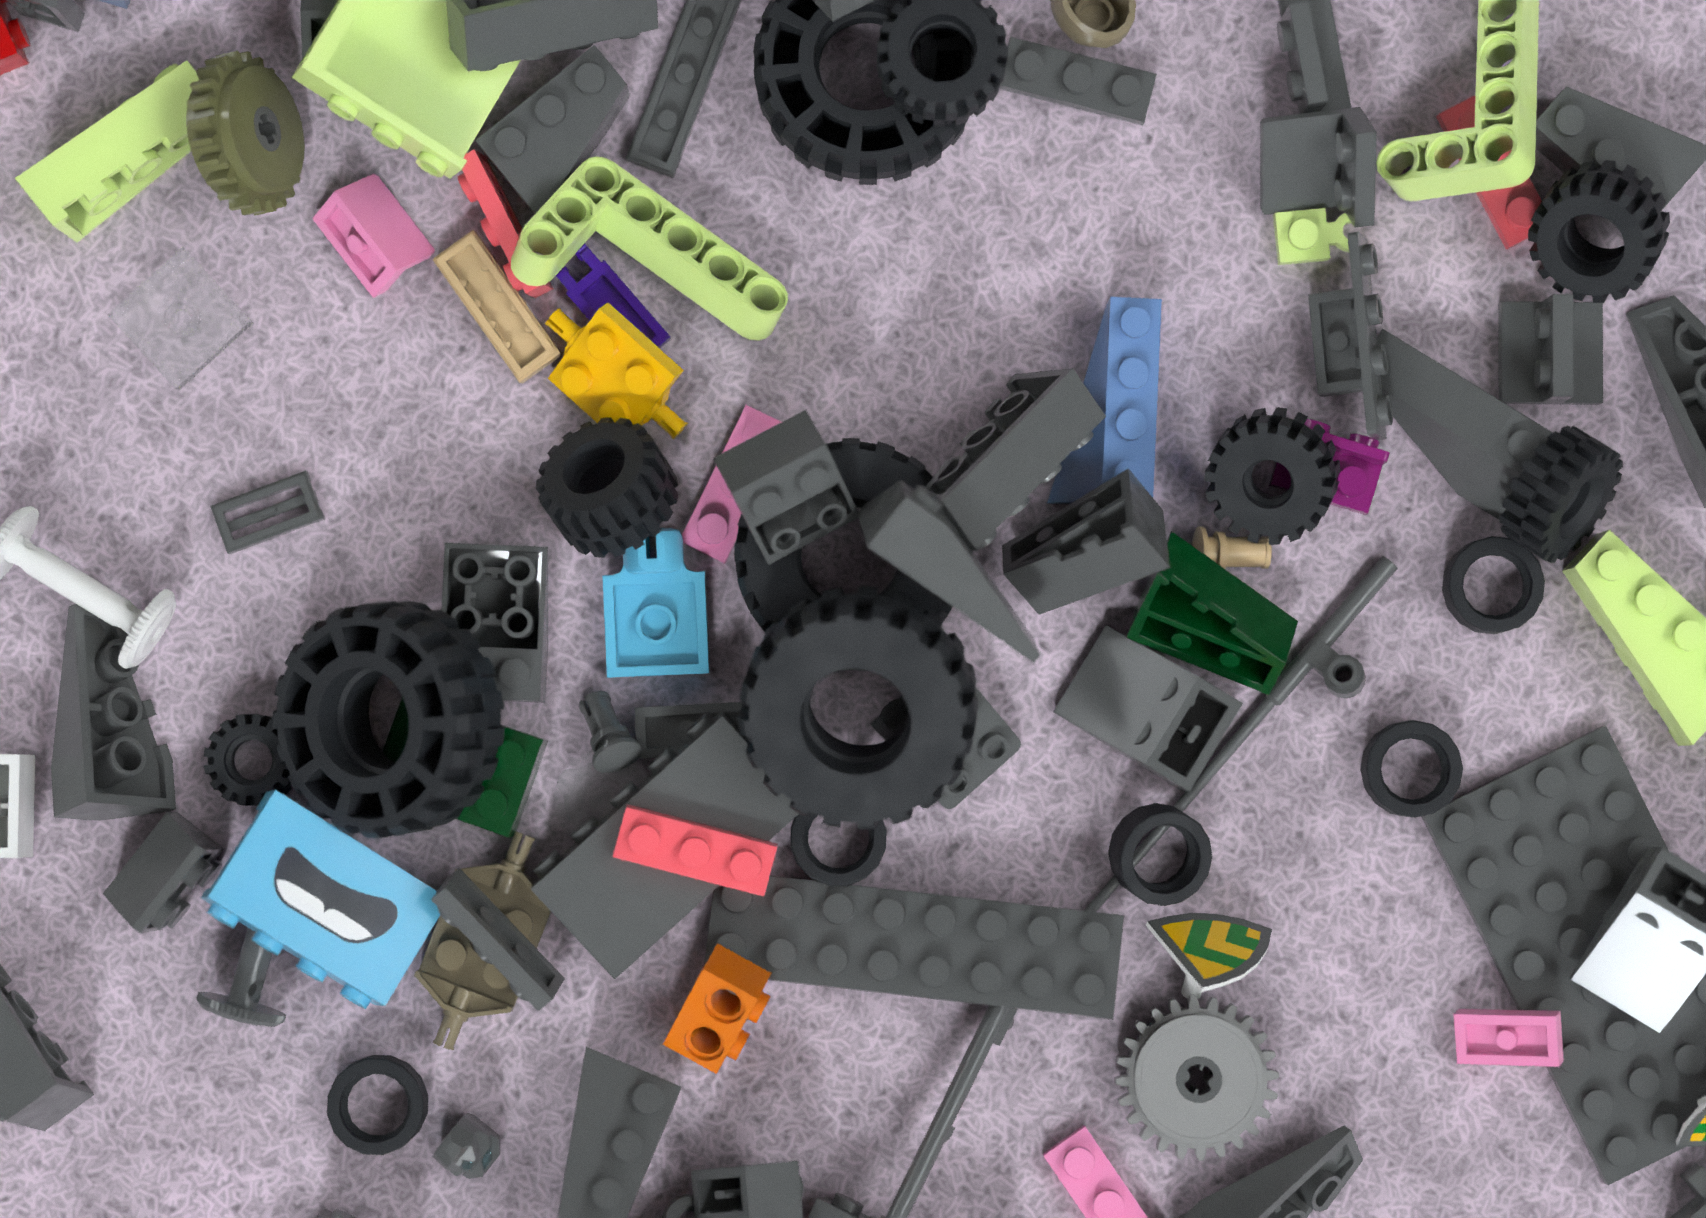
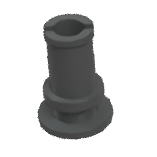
[579,691,642,773]

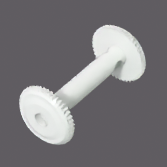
[0,506,176,668]

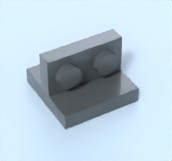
[1498,294,1603,405]

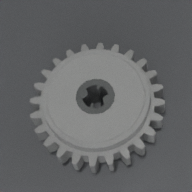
[1114,995,1279,1161]

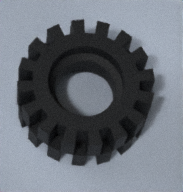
[203,714,292,806]

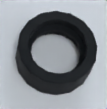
[1442,536,1545,634]
[1360,720,1463,818]
[1108,803,1213,906]
[790,811,886,886]
[327,1055,428,1155]

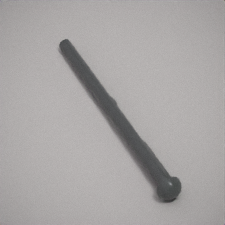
[885,1006,1017,1218]

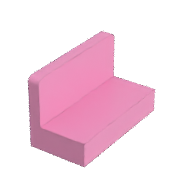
[312,174,435,298]

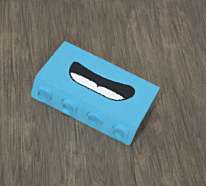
[201,790,440,1009]

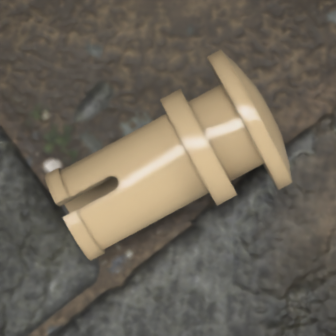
[1192,526,1272,569]

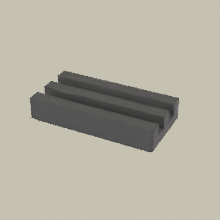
[210,471,325,554]

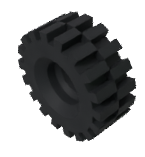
[1204,407,1340,545]
[1500,426,1623,563]

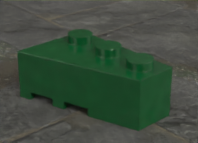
[1126,531,1298,695]

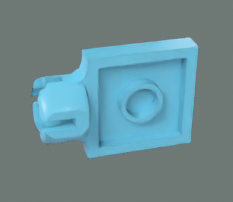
[602,528,710,678]

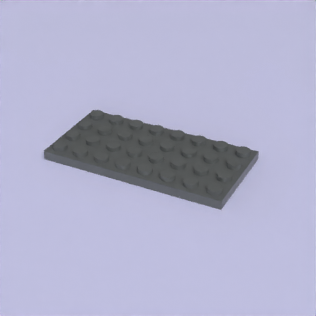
[1421,726,1706,1185]

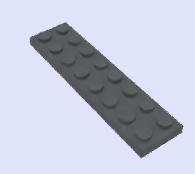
[704,876,1124,1020]

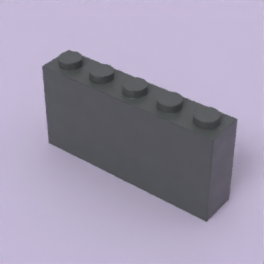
[531,710,799,980]

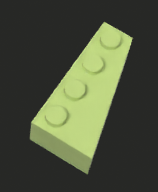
[15,60,199,243]

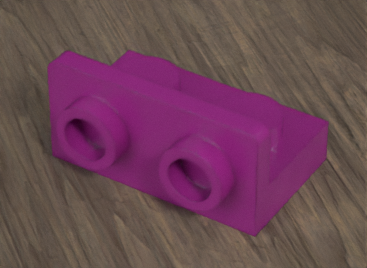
[1269,419,1390,515]

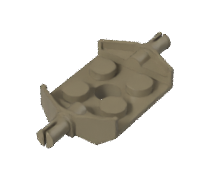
[414,831,551,1050]

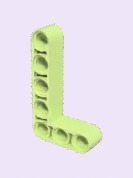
[1376,0,1539,201]
[511,157,788,341]

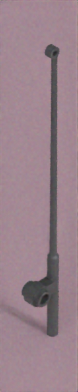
[1008,556,1398,1030]

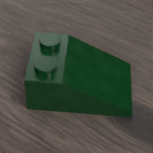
[383,696,548,838]

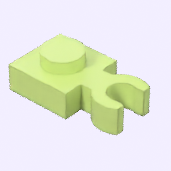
[1273,208,1351,265]

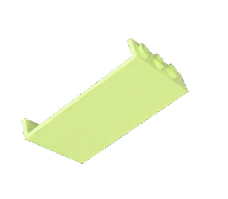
[291,0,521,179]

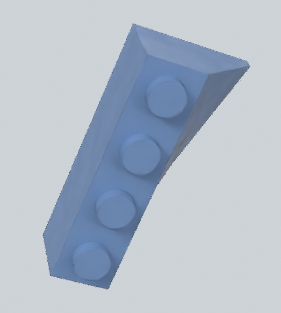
[1047,297,1162,504]

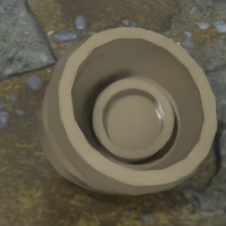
[1050,0,1136,48]

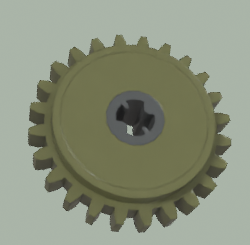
[186,51,305,216]

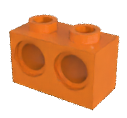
[663,943,772,1074]

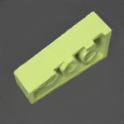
[1562,530,1706,746]

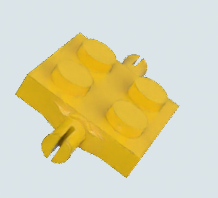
[545,303,688,439]

